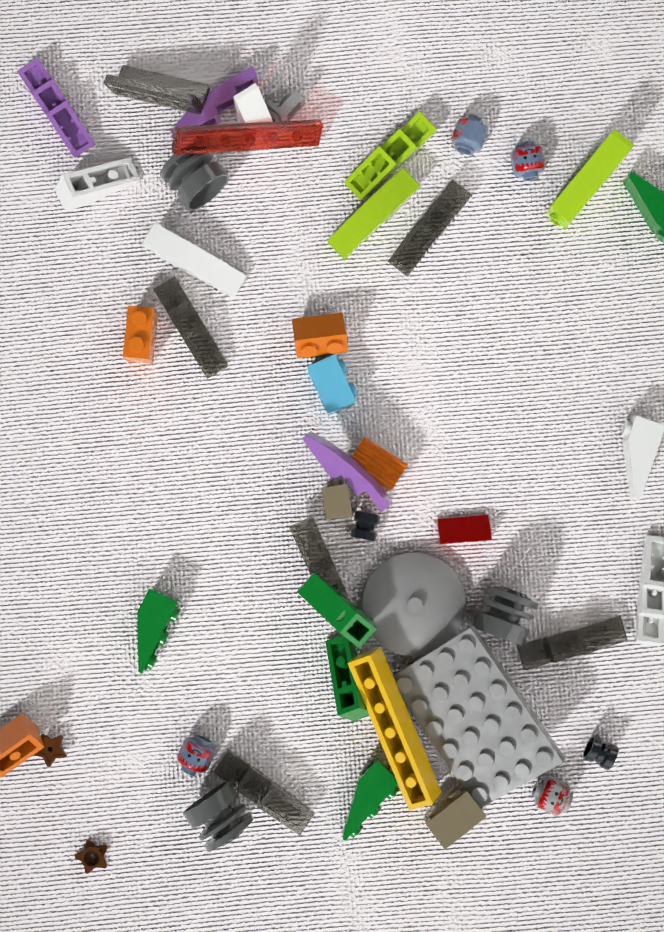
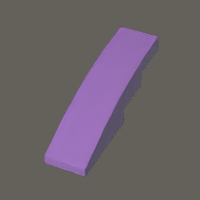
[17,58,96,158]
[170,66,259,143]
[302,431,393,512]

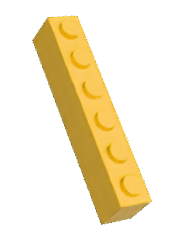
[348,647,442,811]

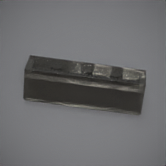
[103,65,211,115]

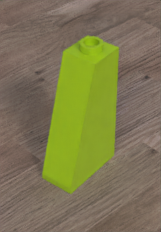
[546,129,634,229]

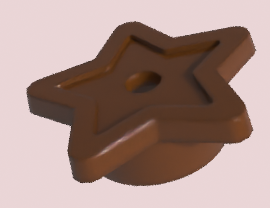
[34,734,67,767]
[75,839,108,874]

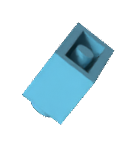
[307,354,359,416]

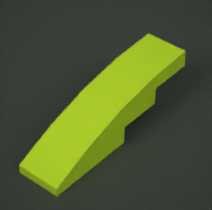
[344,111,438,201]
[327,168,421,259]

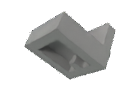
[265,90,304,127]

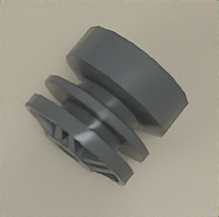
[160,141,229,211]
[472,585,538,646]
[183,780,254,852]

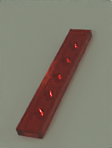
[171,119,323,155]

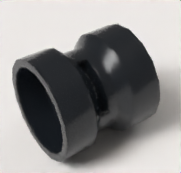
[350,511,380,541]
[583,735,619,771]

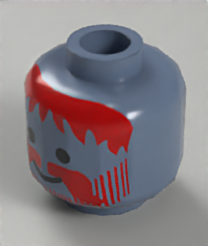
[451,115,488,155]
[510,141,545,181]
[177,734,215,776]

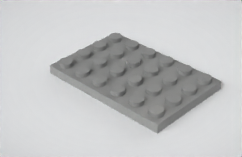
[393,625,565,808]

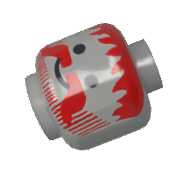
[532,776,573,816]

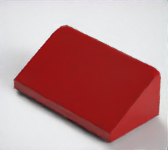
[437,515,492,545]

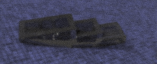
[388,179,473,277]
[153,276,229,379]
[289,516,350,600]
[516,616,628,670]
[212,748,315,835]

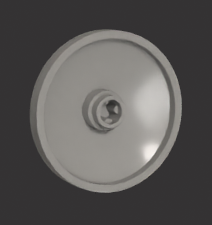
[362,552,466,657]

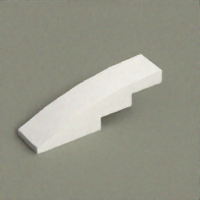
[141,223,246,298]
[635,535,664,646]

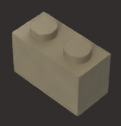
[321,480,352,521]
[424,788,487,850]

